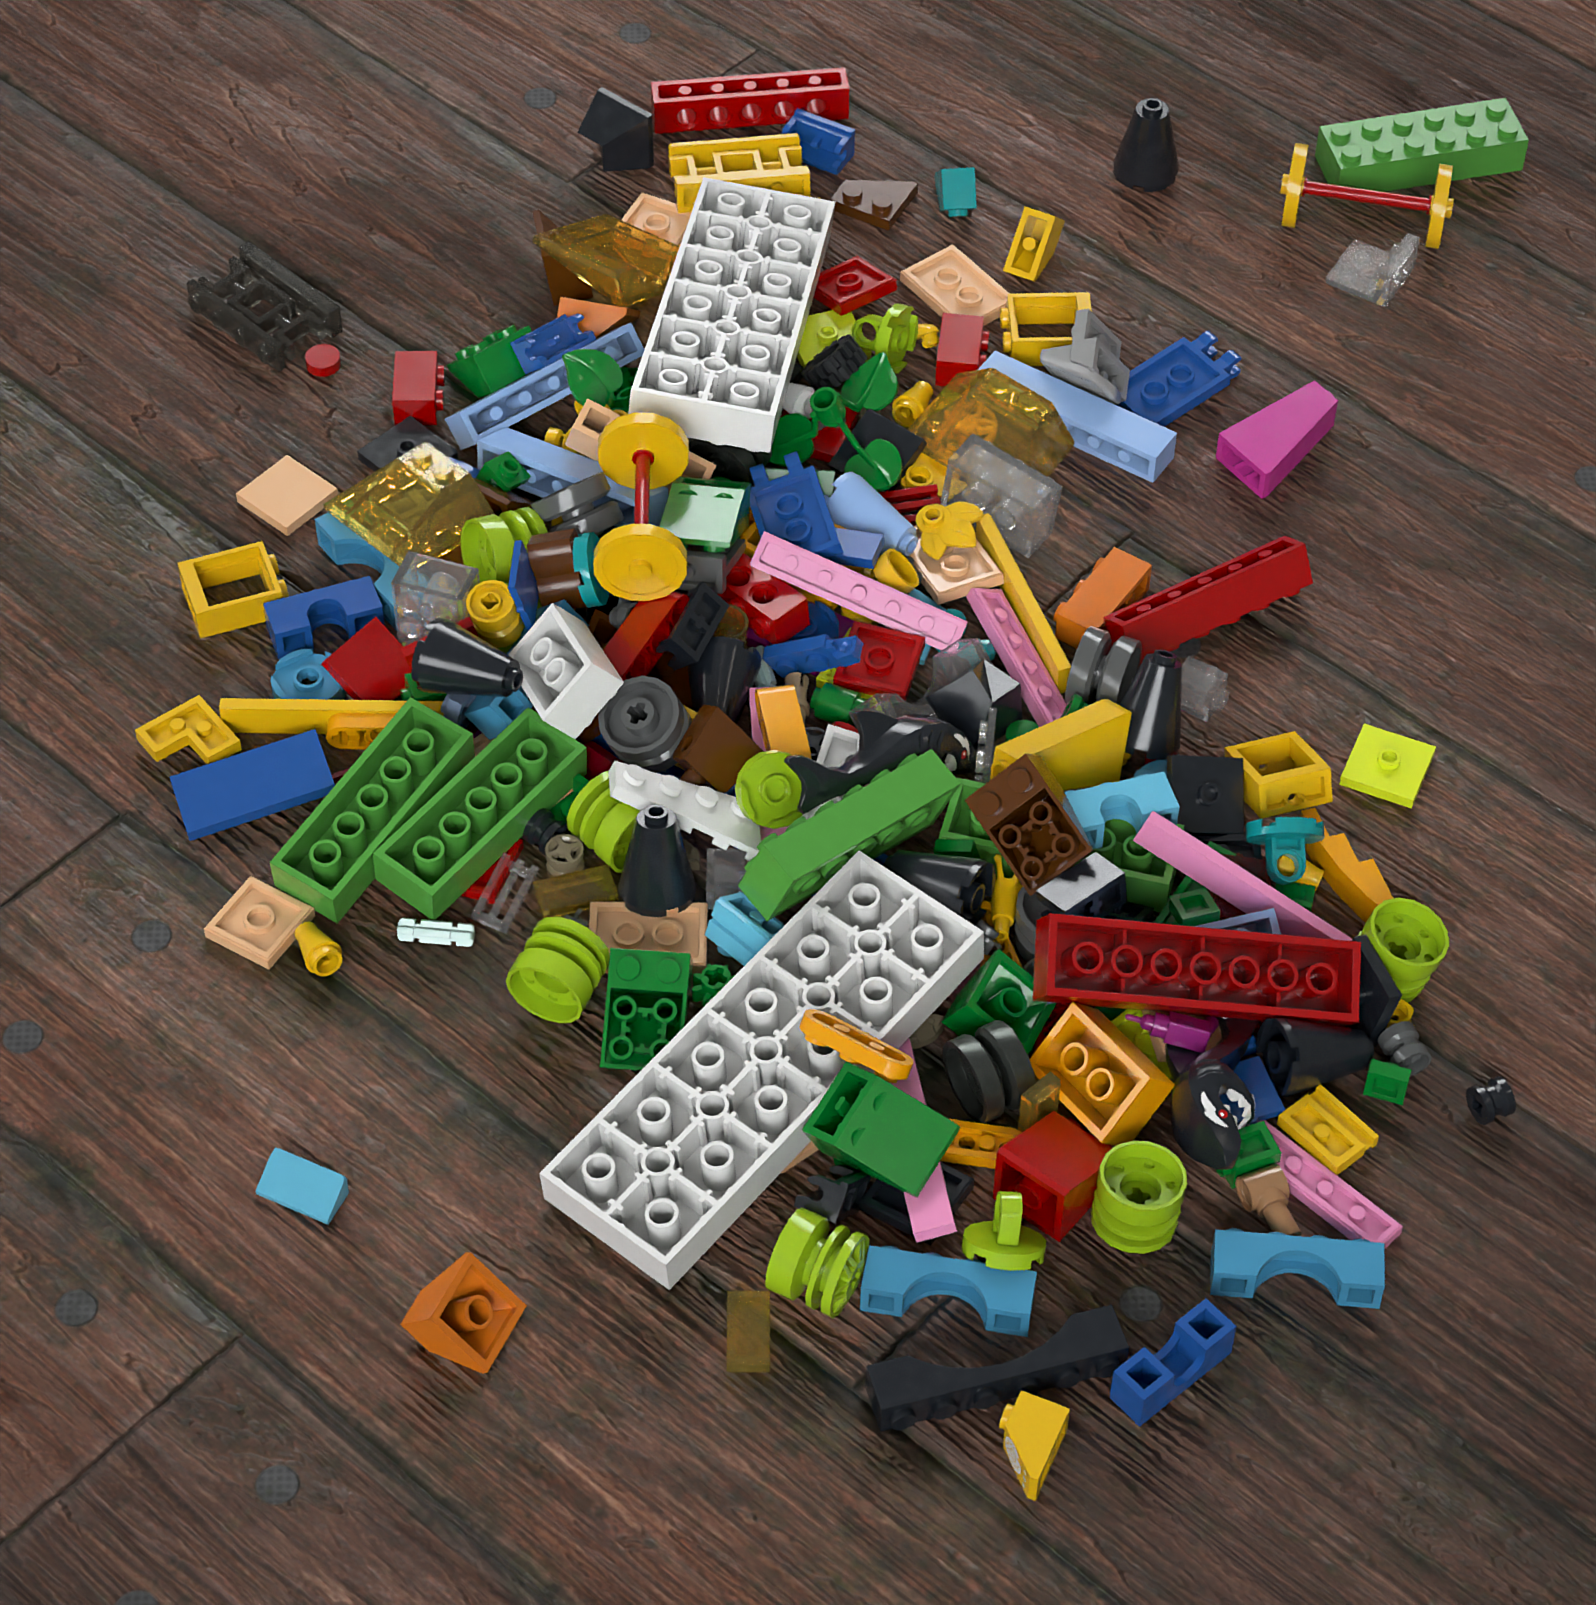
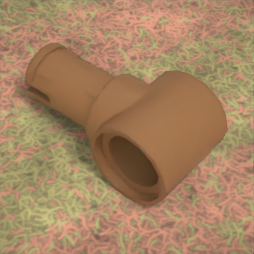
[1235,1164,1302,1236]

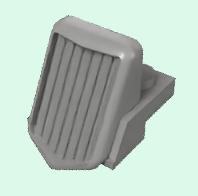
[1040,308,1130,405]

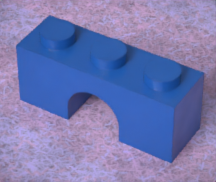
[263,576,385,659]
[1109,1298,1237,1427]

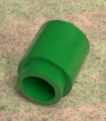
[810,682,869,727]

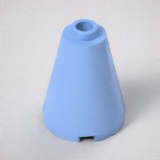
[824,472,918,556]

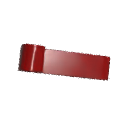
[603,591,690,681]

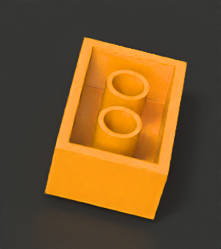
[1029,1002,1175,1146]

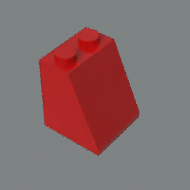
[992,1111,1114,1242]

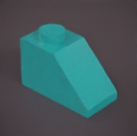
[934,167,977,217]

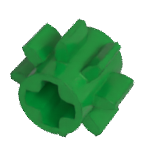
[692,964,735,1007]

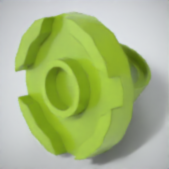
[851,303,918,374]
[735,750,803,829]
[961,1191,1046,1271]

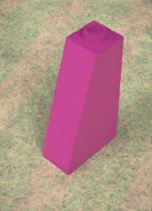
[1216,380,1338,499]

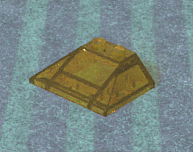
[532,214,680,307]
[907,368,1075,510]
[324,442,495,575]

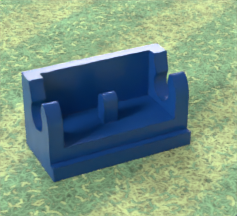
[782,108,855,175]
[510,314,597,374]

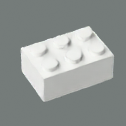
[508,603,624,739]

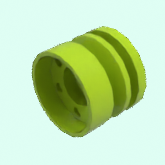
[460,507,548,586]
[567,770,640,873]
[1358,898,1449,1003]
[506,917,610,1023]
[1091,1140,1187,1254]
[765,1208,869,1318]

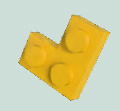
[135,695,242,764]

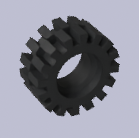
[801,334,867,391]

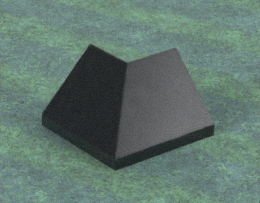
[577,87,654,172]
[925,659,1022,754]

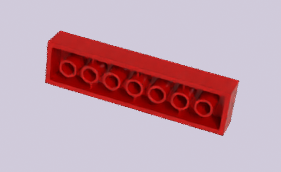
[1033,913,1361,1027]

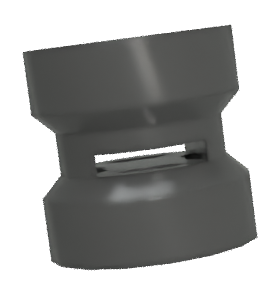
[1377,1021,1432,1077]

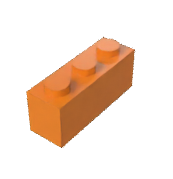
[1054,547,1152,649]

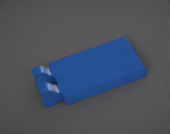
[1117,330,1241,427]
[749,451,843,559]

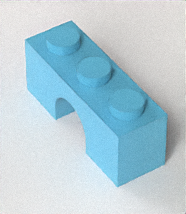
[1065,771,1180,849]

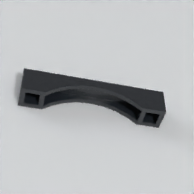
[865,1305,1129,1432]

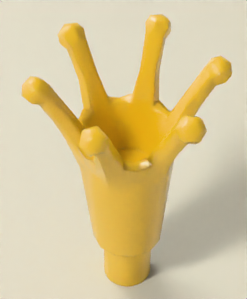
[991,854,1023,941]

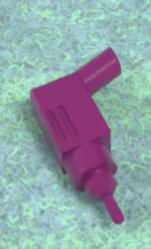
[1125,1011,1219,1053]

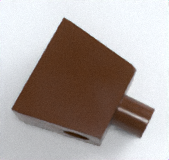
[673,704,764,793]

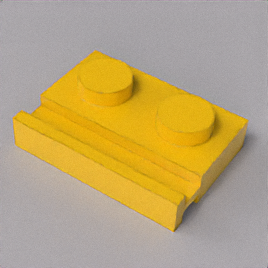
[1277,1084,1379,1175]

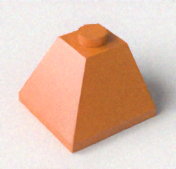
[557,297,640,339]
[400,1252,527,1374]

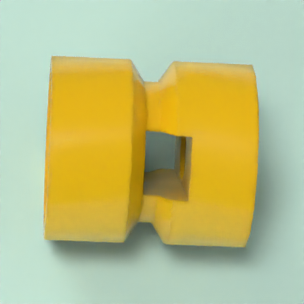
[859,548,919,594]
[466,580,524,648]

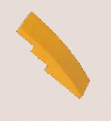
[1300,807,1394,923]

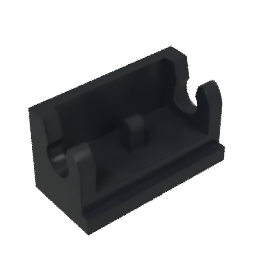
[656,582,729,671]
[1036,852,1127,918]
[794,1165,871,1223]

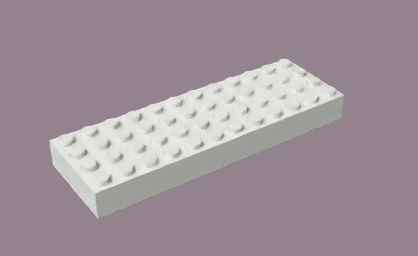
[628,177,835,453]
[539,851,984,1290]

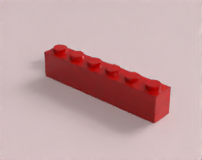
[1103,536,1313,666]

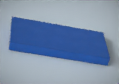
[169,729,335,841]

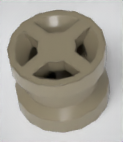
[545,834,585,883]

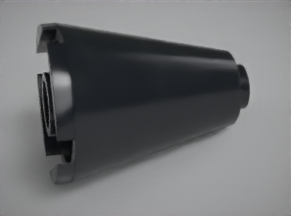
[1113,98,1179,192]
[411,618,523,697]
[688,636,762,725]
[1119,650,1182,760]
[618,804,696,917]
[883,850,996,924]
[1256,1016,1374,1097]

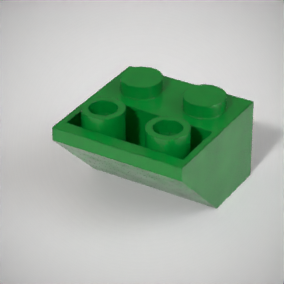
[447,324,531,398]

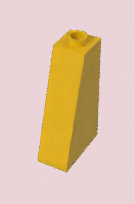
[990,699,1132,790]

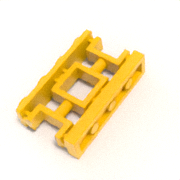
[668,133,810,213]

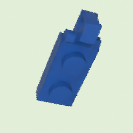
[762,634,864,678]

